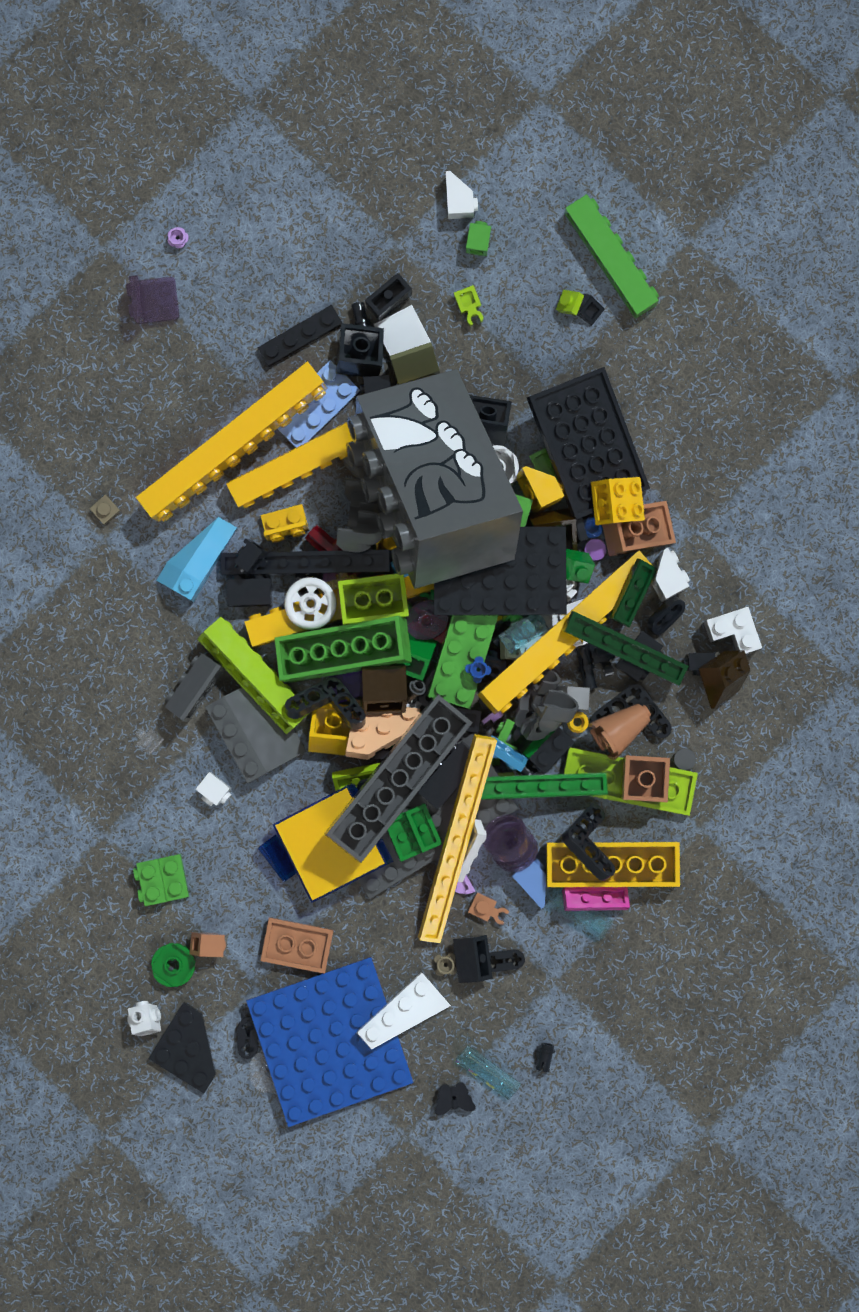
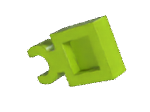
[453,285,483,327]

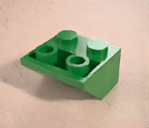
[398,631,438,681]

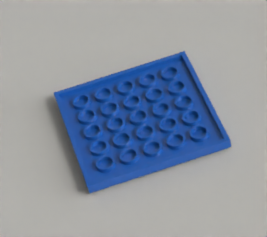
[246,957,413,1127]

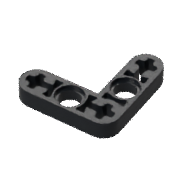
[285,677,366,730]
[591,684,672,738]
[562,804,615,881]

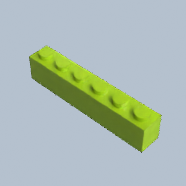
[197,617,308,735]

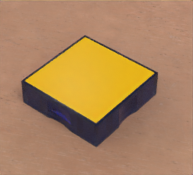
[272,783,394,903]

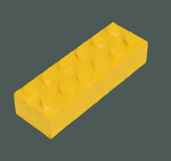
[546,842,680,887]

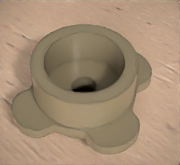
[434,953,457,976]

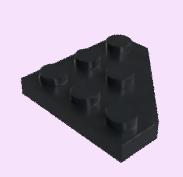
[148,1002,216,1094]

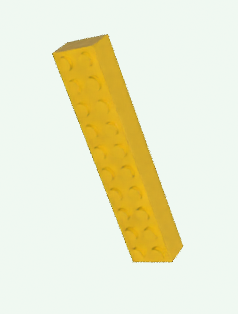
[135,361,328,522]

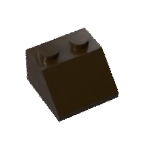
[528,508,577,551]
[698,650,750,709]

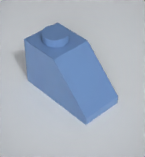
[512,858,546,909]

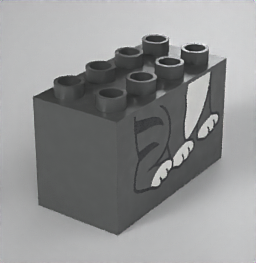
[346,369,523,589]

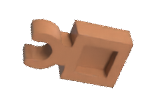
[468,892,509,925]

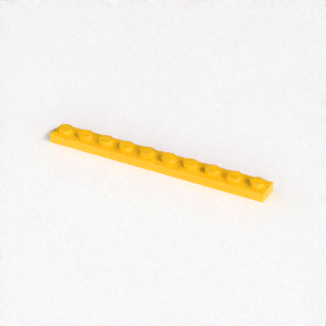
[418,734,497,943]

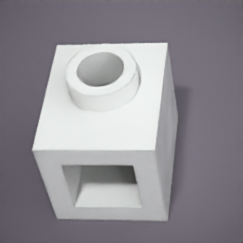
[196,772,232,806]

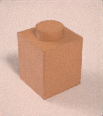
[190,932,226,957]

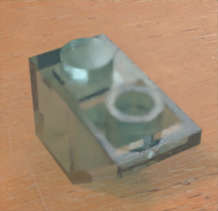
[499,615,549,654]

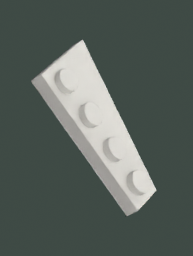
[356,973,451,1049]

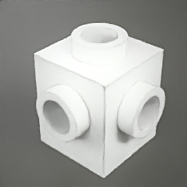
[127,1001,161,1036]

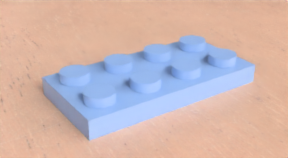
[278,360,360,447]

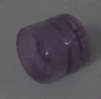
[483,814,538,872]

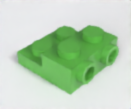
[133,854,190,906]

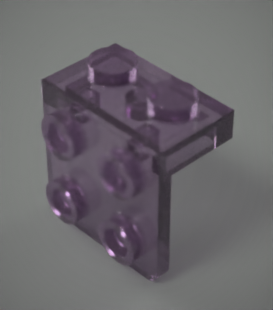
[126,275,180,324]

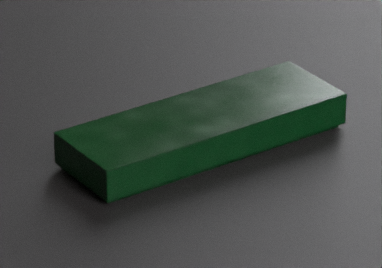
[609,559,657,628]

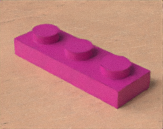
[562,887,630,911]

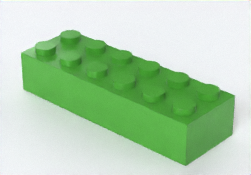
[275,616,412,683]

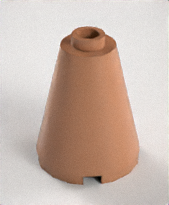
[589,704,651,760]

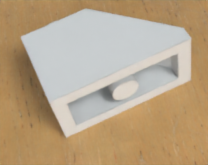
[446,171,478,219]

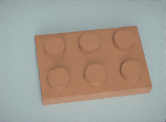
[260,917,334,974]

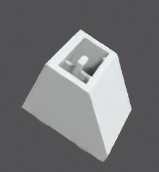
[651,548,690,602]

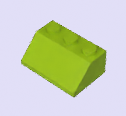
[338,574,409,625]

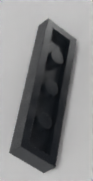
[257,305,342,367]

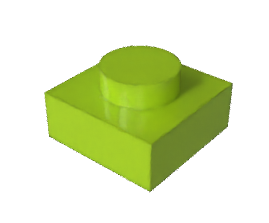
[556,290,584,315]

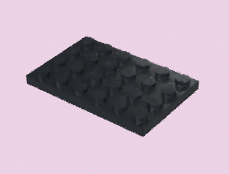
[526,367,650,520]
[434,527,567,616]

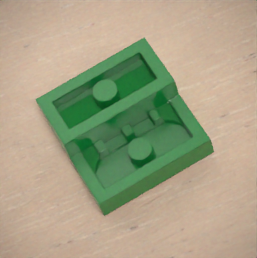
[387,803,442,862]

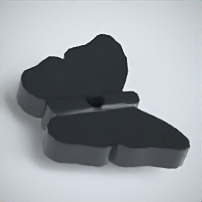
[435,1082,476,1115]

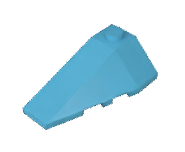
[156,517,237,602]

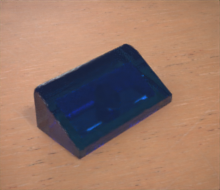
[258,835,298,882]

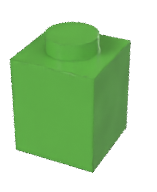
[466,221,491,256]

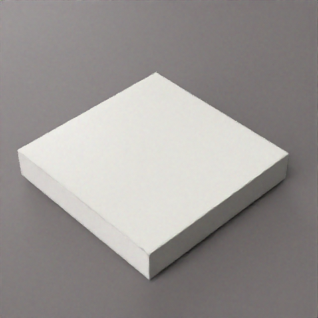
[374,305,431,356]

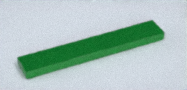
[481,773,608,800]

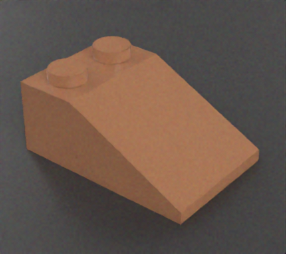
[602,501,676,556]

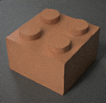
[621,755,670,802]

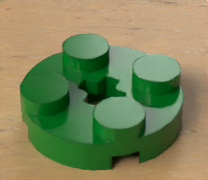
[151,943,196,987]

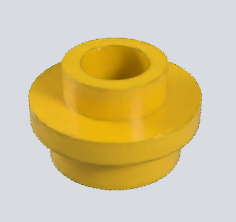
[567,711,589,733]

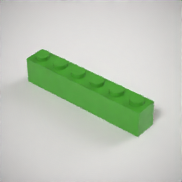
[564,194,659,319]

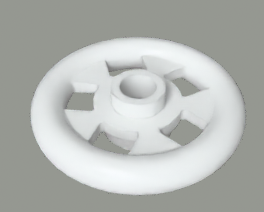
[284,577,336,630]

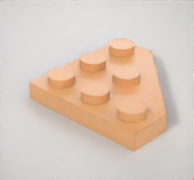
[346,699,421,760]

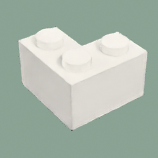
[704,607,762,654]

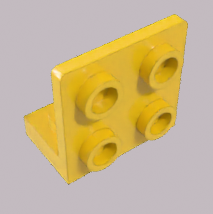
[591,477,645,525]
[260,504,309,543]

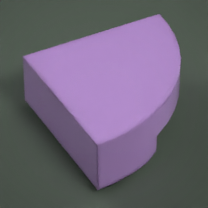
[455,875,475,894]

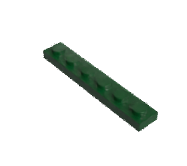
[563,611,689,686]

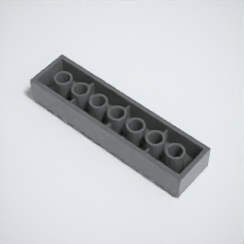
[324,694,473,863]

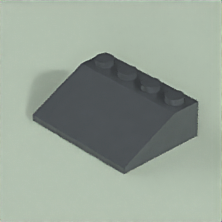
[205,687,307,783]

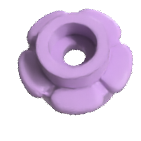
[167,227,188,248]

